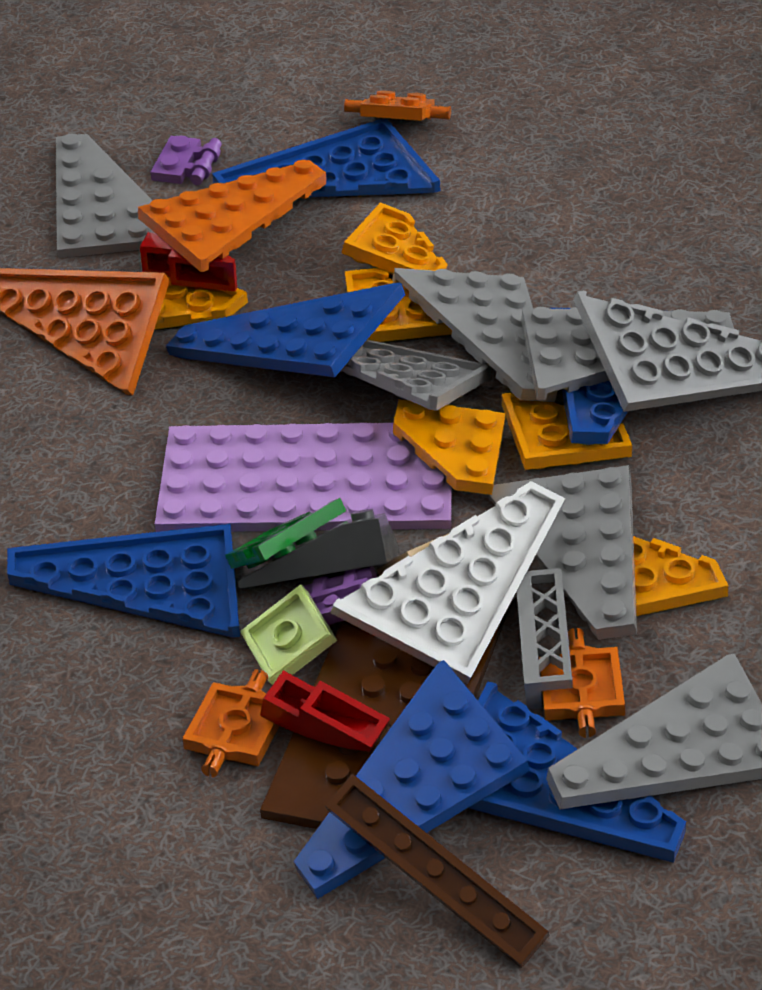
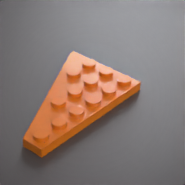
[138,160,326,272]
[0,268,170,396]

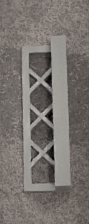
[517,568,573,709]

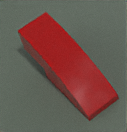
[140,232,237,292]
[260,670,390,752]

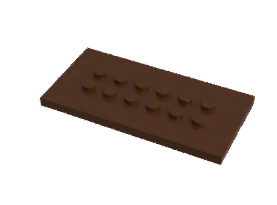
[260,612,506,829]

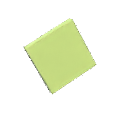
[240,584,337,685]

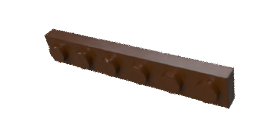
[325,774,550,968]

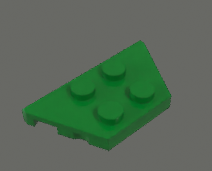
[225,498,346,569]

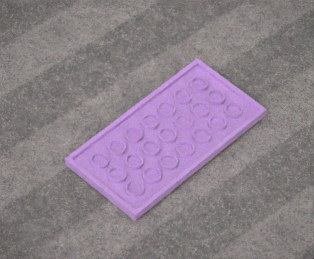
[155,423,453,532]

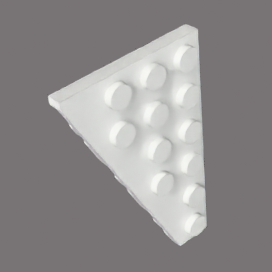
[330,481,565,684]

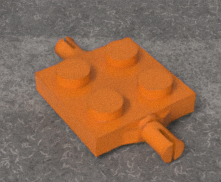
[344,91,451,121]
[539,628,625,738]
[182,669,279,778]

